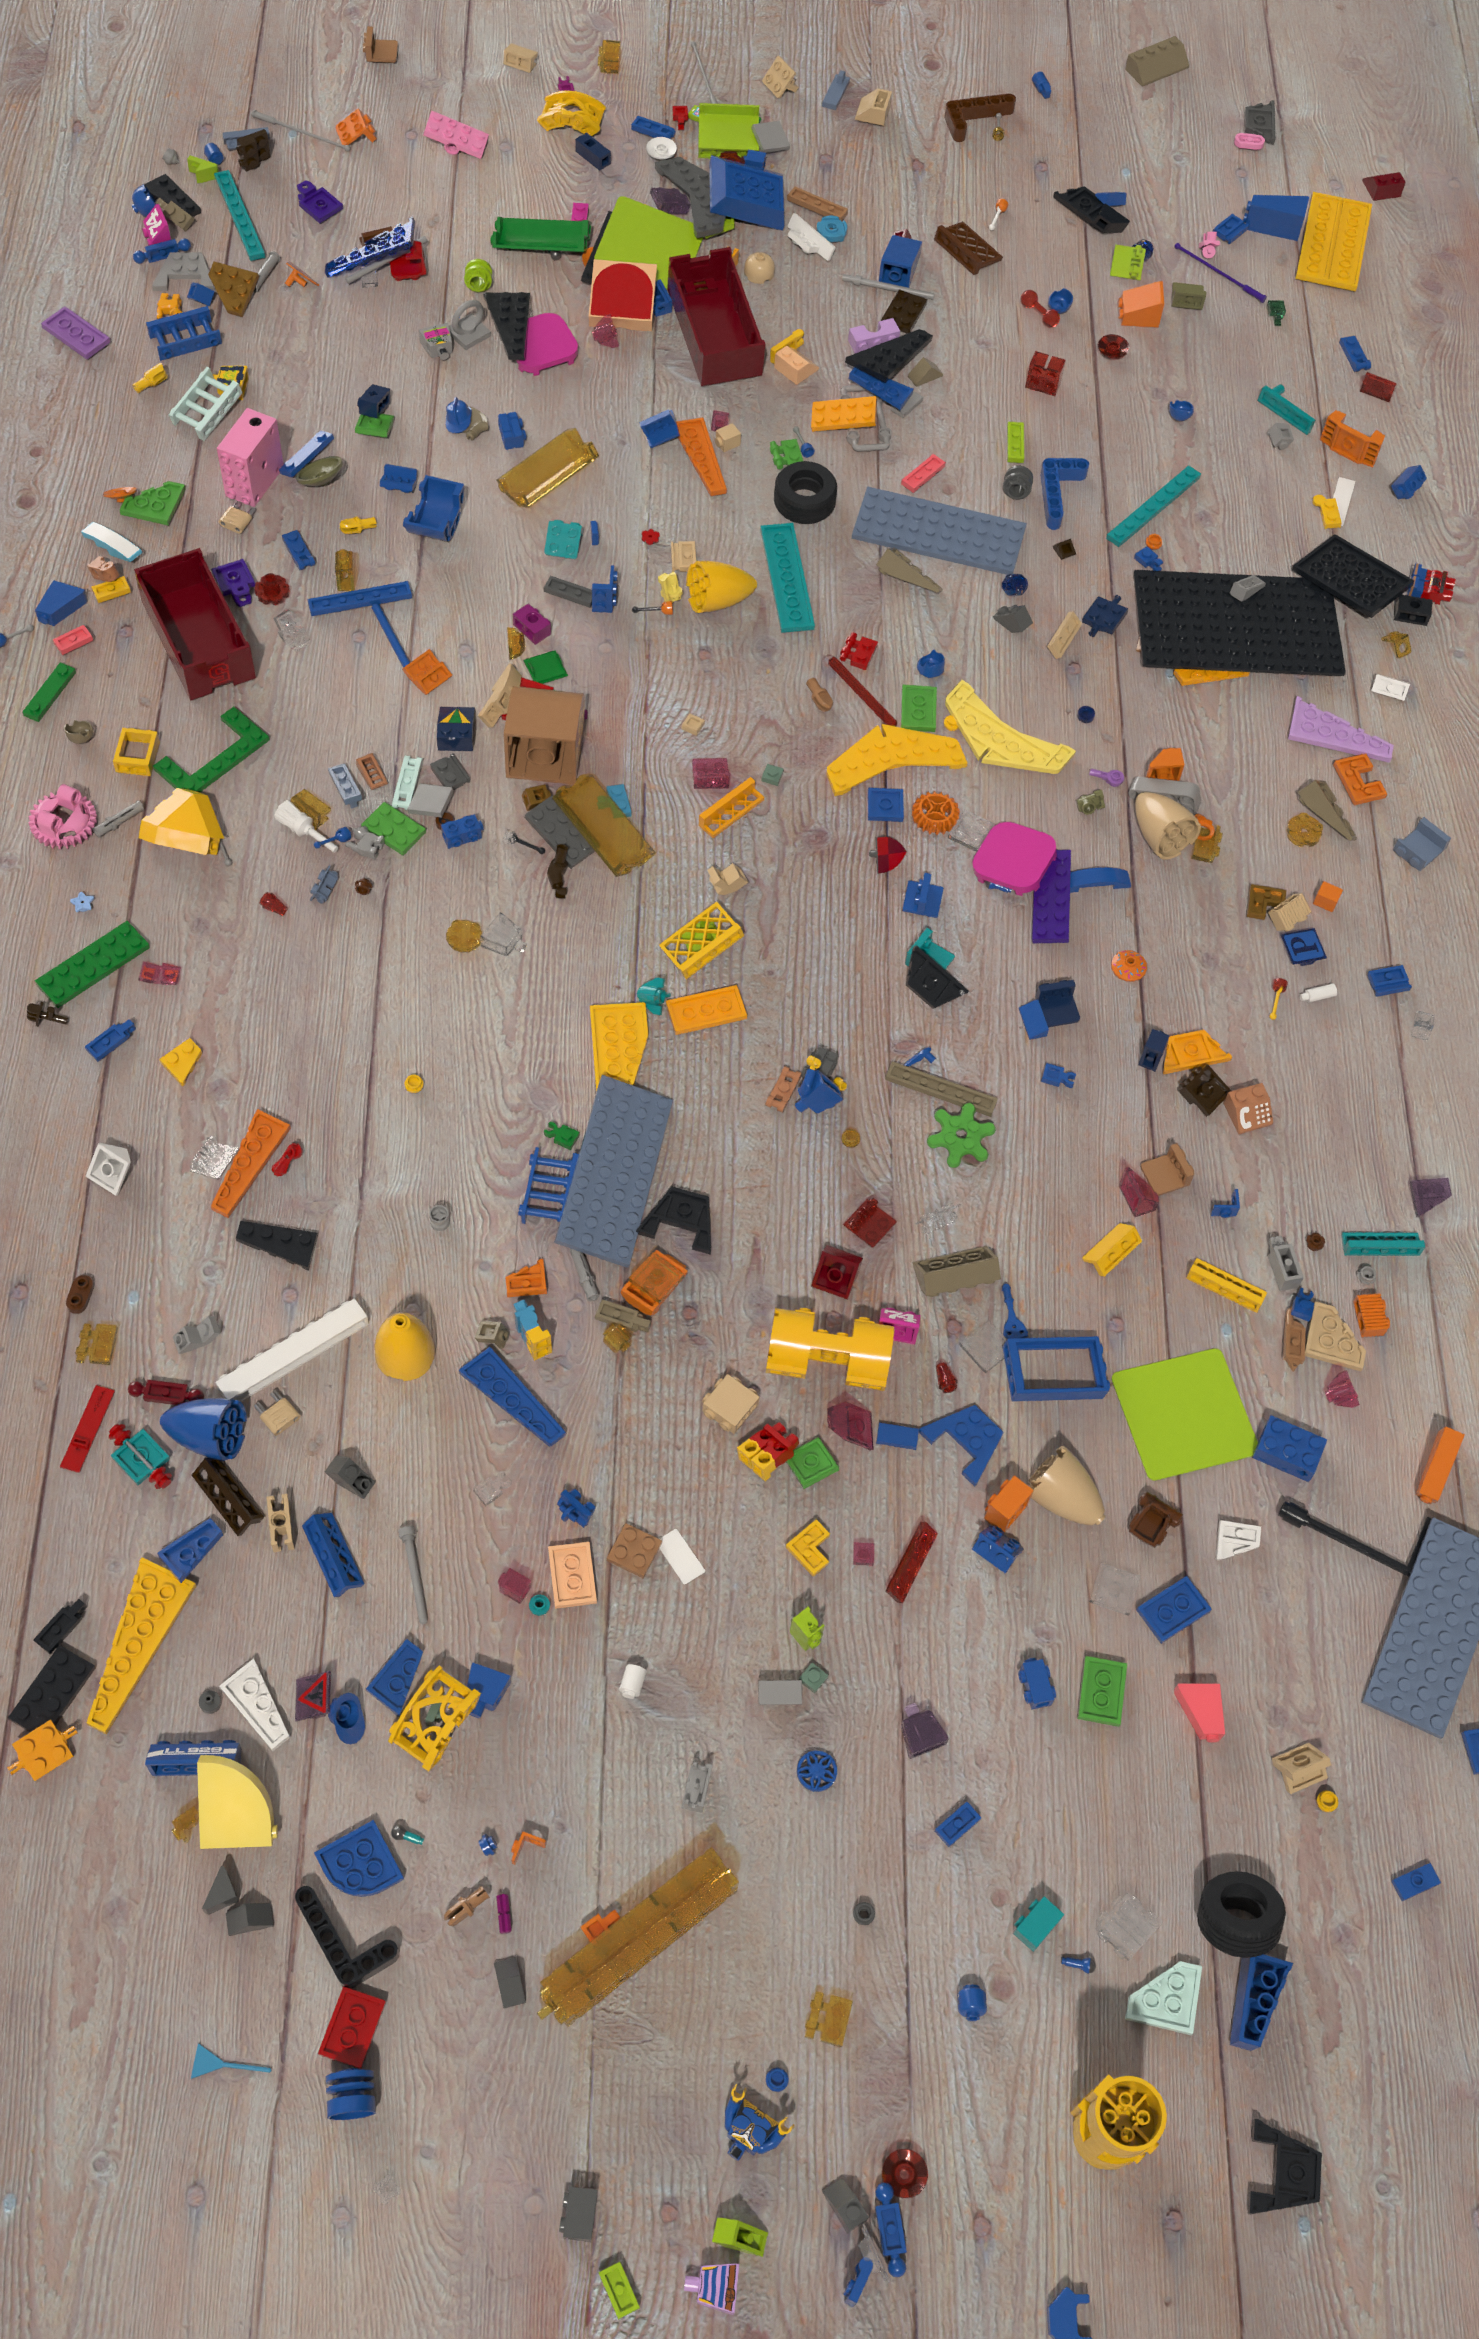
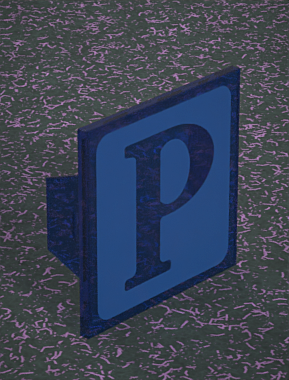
[1281,928,1327,966]

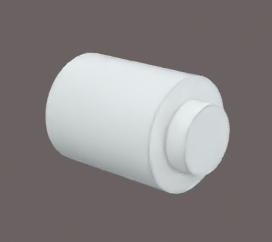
[619,1664,647,1699]

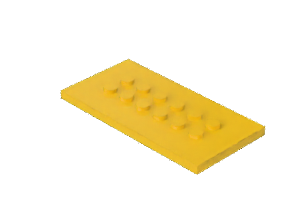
[1295,192,1372,291]

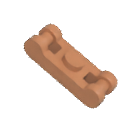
[765,1066,801,1113]

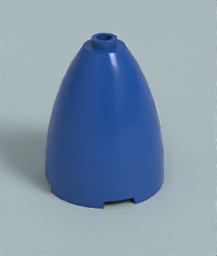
[160,1398,247,1461]

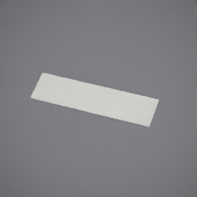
[1333,477,1355,526]

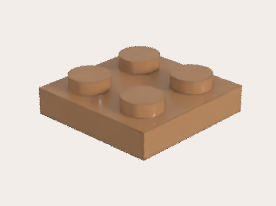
[607,1523,662,1579]

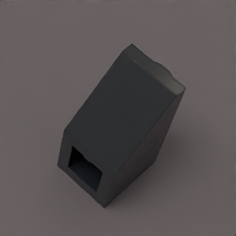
[1092,203,1130,233]

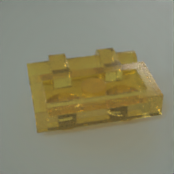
[75,1323,118,1365]
[805,1991,853,2048]

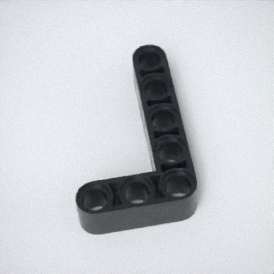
[295,1886,399,1989]

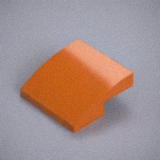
[402,649,452,695]

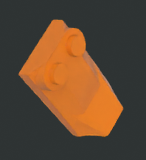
[621,1250,688,1315]

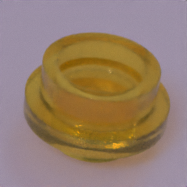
[841,1129,860,1148]

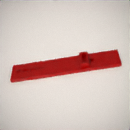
[60,1385,115,1473]

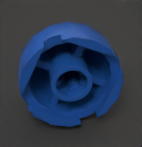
[131,184,156,217]

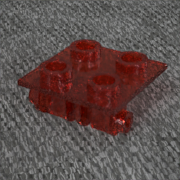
[843,1198,897,1248]

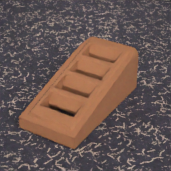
[356,753,388,790]

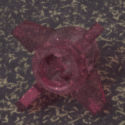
[592,314,619,348]
[1325,1370,1360,1408]

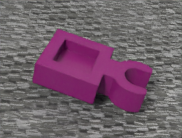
[558,76,575,91]

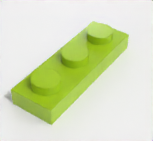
[1007,422,1024,463]

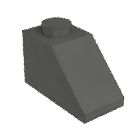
[822,2178,869,2234]

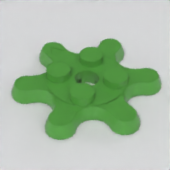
[927,1103,996,1168]

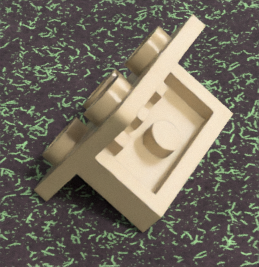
[762,56,799,99]

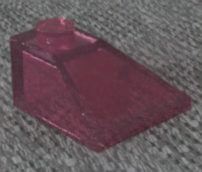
[1119,1167,1159,1218]
[827,1401,874,1451]

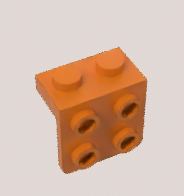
[335,108,377,145]

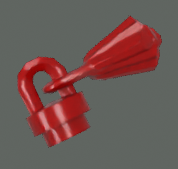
[271,1143,303,1177]

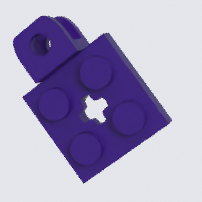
[297,180,343,224]
[211,559,256,607]

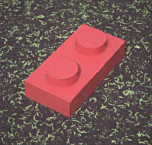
[53,625,93,655]

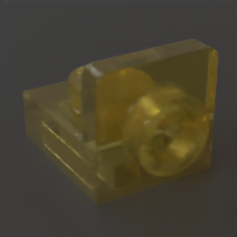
[171,1806,199,1844]

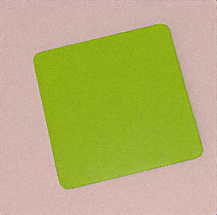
[594,196,703,290]
[1111,1348,1258,1481]

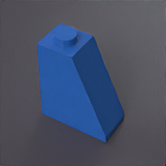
[35,580,88,626]

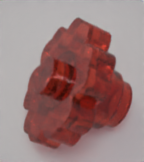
[254,573,290,605]

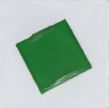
[523,650,568,684]

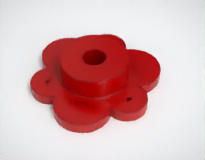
[642,529,660,545]

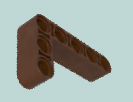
[944,93,1016,142]

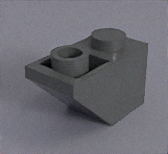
[993,605,1033,633]
[325,1456,376,1499]

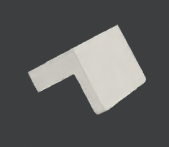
[1371,673,1410,701]

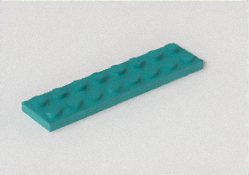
[760,523,815,633]

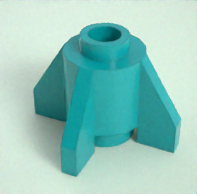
[637,977,671,1015]

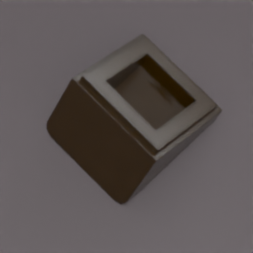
[1053,539,1076,560]

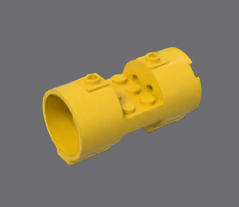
[765,1308,894,1391]
[1070,2074,1167,2170]

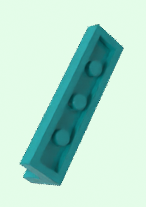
[1341,1232,1425,1256]

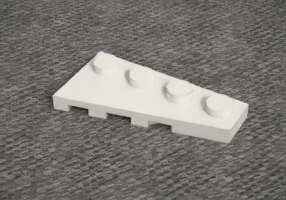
[219,1659,290,1752]

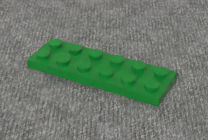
[34,921,150,1009]

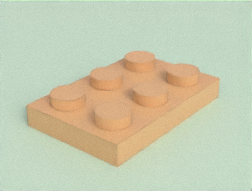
[548,1542,597,1609]

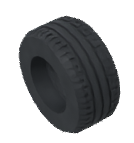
[774,461,837,524]
[1197,1871,1286,1958]

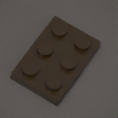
[881,290,928,334]

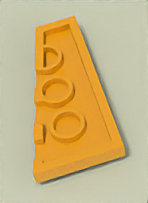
[1173,669,1250,686]

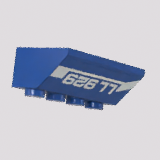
[145,1740,242,1776]

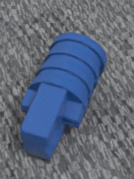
[1032,71,1051,99]

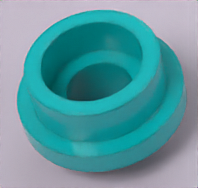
[529,1595,550,1616]

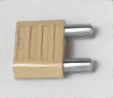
[218,501,256,534]
[254,1390,301,1436]

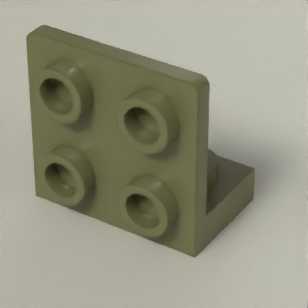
[1172,282,1206,310]

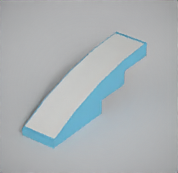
[81,522,142,562]

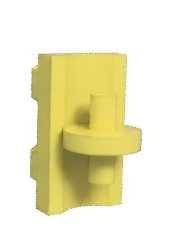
[658,572,683,603]

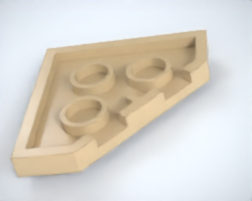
[1305,1301,1366,1372]

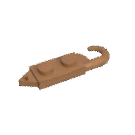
[1283,1306,1306,1372]

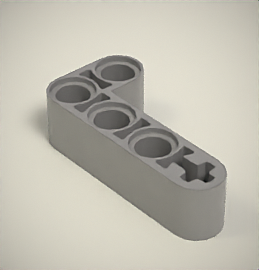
[1128,777,1201,815]

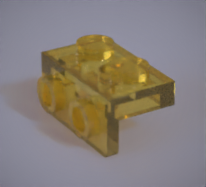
[1191,825,1223,863]

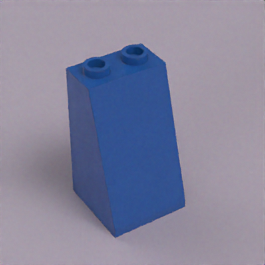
[1243,195,1309,241]
[879,235,922,288]

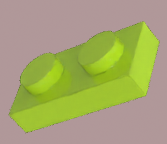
[598,2262,640,2320]

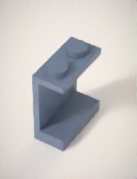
[1393,817,1451,871]

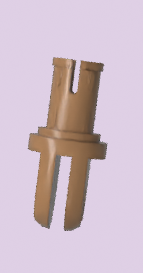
[806,678,833,712]
[444,1886,490,1926]

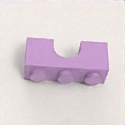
[848,318,900,353]

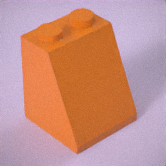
[1118,281,1164,328]

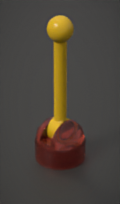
[1269,978,1288,1020]

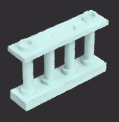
[169,367,242,441]

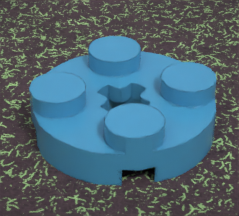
[816,216,847,242]

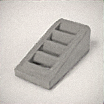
[1230,575,1266,601]

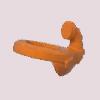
[1194,814,1215,841]

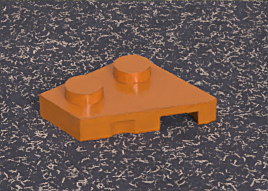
[505,1259,547,1298]

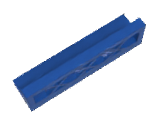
[302,1513,364,1597]

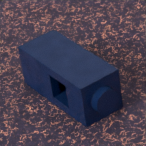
[575,133,611,171]

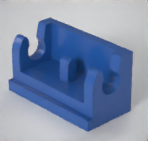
[654,279,672,317]

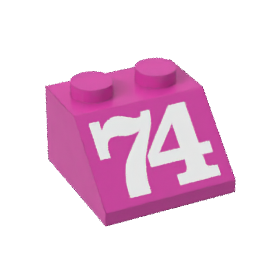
[142,204,171,246]
[879,1308,921,1345]

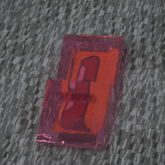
[138,961,181,985]

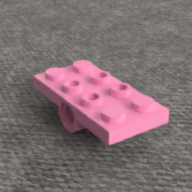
[423,110,489,159]

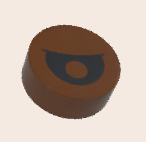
[435,812,453,830]

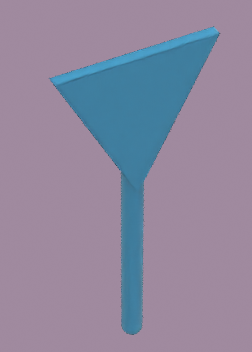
[191,2043,272,2079]

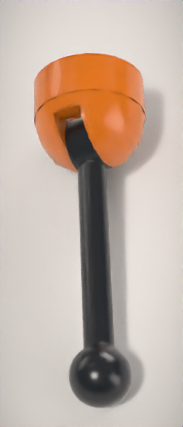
[632,601,673,615]

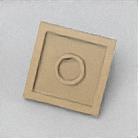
[1272,1743,1331,1794]

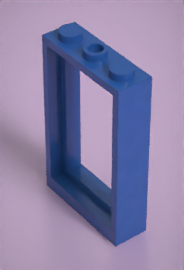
[1002,1336,1110,1402]

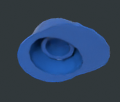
[446,397,472,433]
[328,1693,365,1745]

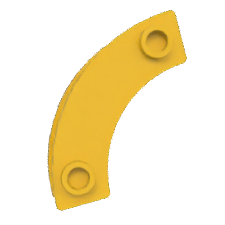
[537,91,606,136]
[388,1665,481,1772]

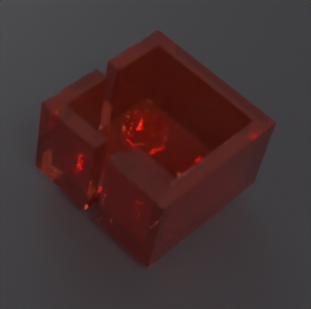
[1025,351,1066,396]

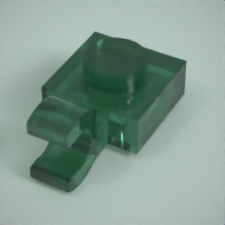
[1267,300,1286,326]

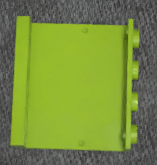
[698,103,760,160]

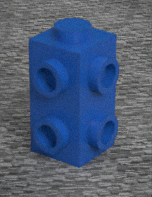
[1391,465,1427,499]
[441,814,484,849]
[1018,1658,1056,1710]

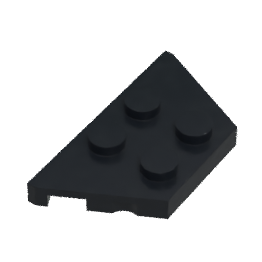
[1053,186,1104,229]
[906,945,969,1009]

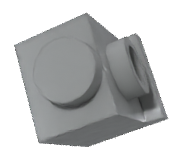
[1267,423,1294,450]

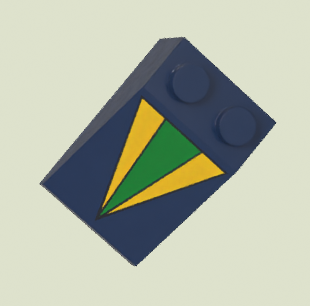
[437,707,475,751]

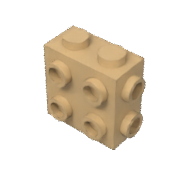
[702,1374,760,1434]

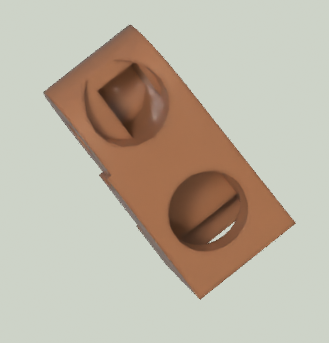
[87,556,119,582]

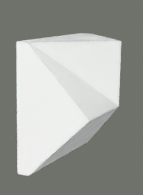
[86,1143,131,1196]

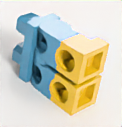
[513,1300,552,1361]

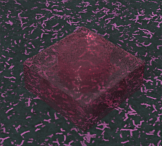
[853,1542,875,1566]

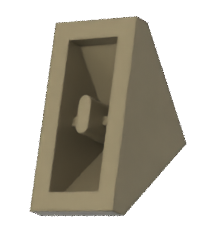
[908,357,943,387]

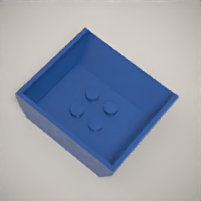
[709,155,785,230]

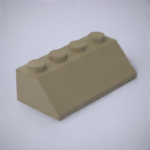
[1125,36,1189,87]
[912,1246,1001,1297]

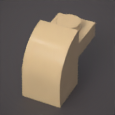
[707,863,748,895]

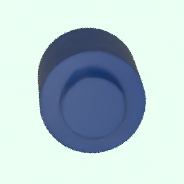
[204,143,224,165]

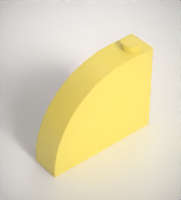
[197,1755,278,1849]

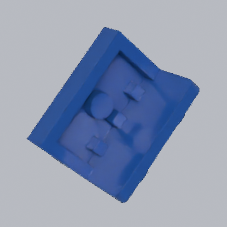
[639,409,680,448]
[902,873,944,918]
[972,1525,1024,1573]

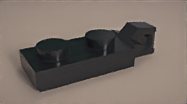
[33,1599,87,1655]

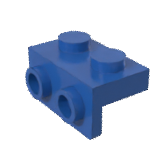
[380,464,417,493]

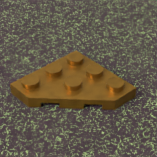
[208,261,259,317]

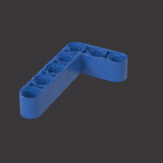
[1040,458,1089,530]

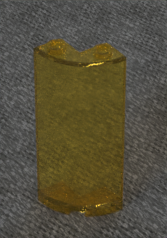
[496,428,599,507]
[552,774,656,877]

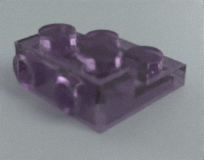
[650,187,691,215]

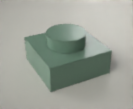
[761,764,784,786]
[799,1663,829,1693]
[425,1703,442,1727]

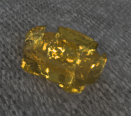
[1286,813,1323,847]

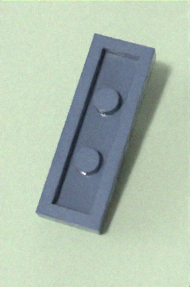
[822,70,850,110]
[222,127,270,151]
[328,763,362,809]

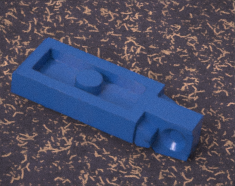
[85,1019,136,1062]

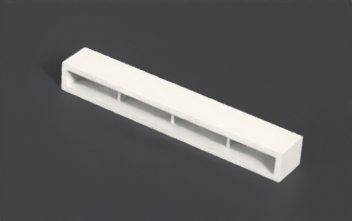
[216,1298,369,1402]

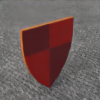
[285,261,319,287]

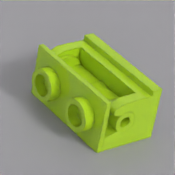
[790,1607,825,1651]

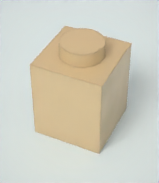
[715,423,741,452]

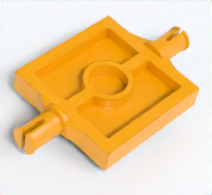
[7,1719,78,1781]

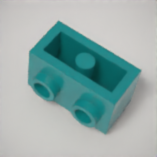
[1013,1896,1065,1952]

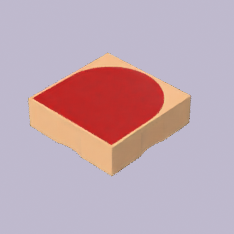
[589,259,657,331]

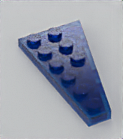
[325,216,415,278]

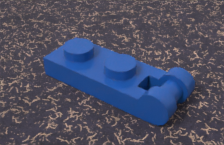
[631,116,676,139]
[1339,336,1371,372]
[282,530,315,571]

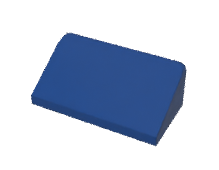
[1095,192,1127,206]
[1019,999,1049,1040]

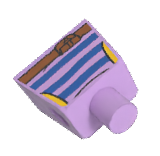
[684,2264,739,2315]

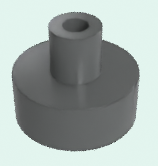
[199,1690,221,1714]

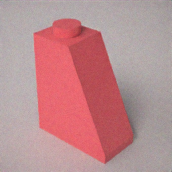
[1174,1684,1225,1743]

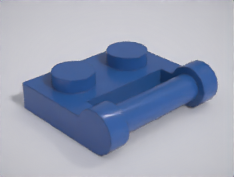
[843,2257,873,2307]

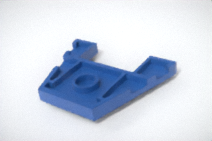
[919,1405,1004,1487]

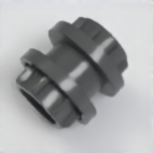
[1003,465,1033,500]

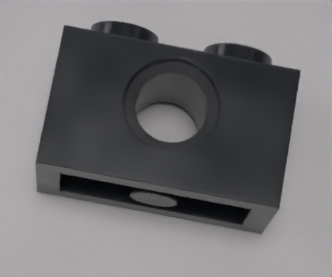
[1394,595,1433,626]

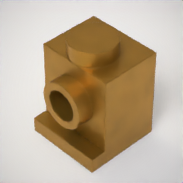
[521,784,551,811]

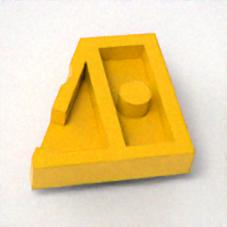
[159,1038,202,1086]

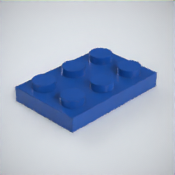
[1136,1576,1212,1644]

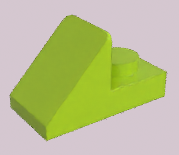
[187,155,219,183]

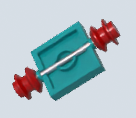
[108,1424,172,1489]

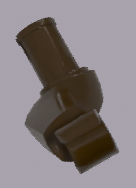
[547,844,568,899]

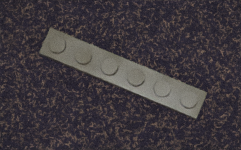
[885,1061,998,1117]

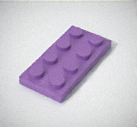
[41,306,111,359]

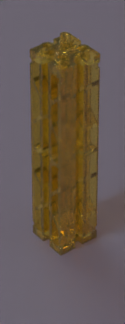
[537,1846,739,2027]

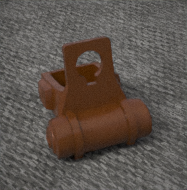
[1129,1491,1183,1548]

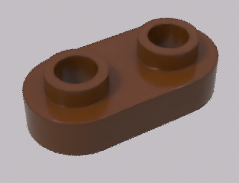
[66,1275,94,1314]

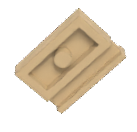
[671,541,696,572]

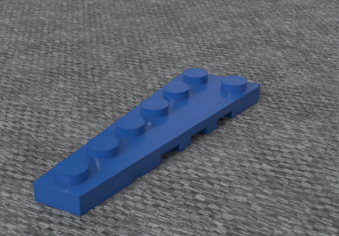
[459,1347,566,1447]

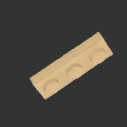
[1047,611,1082,659]

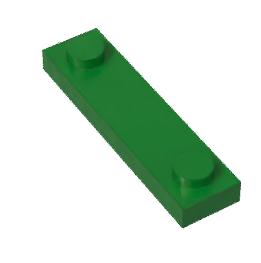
[22,662,76,722]

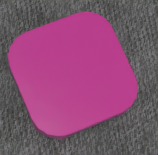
[516,313,578,376]
[973,822,1057,896]

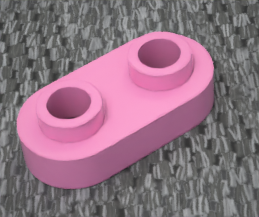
[1234,133,1265,150]

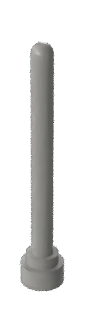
[398,1526,427,1624]

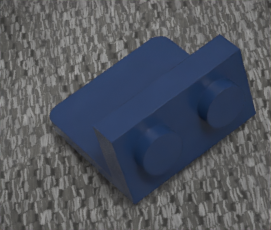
[1035,980,1080,1028]

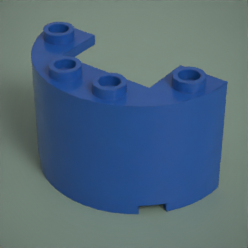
[403,475,464,542]

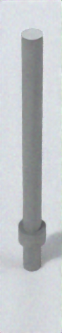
[345,236,428,284]
[842,274,935,300]

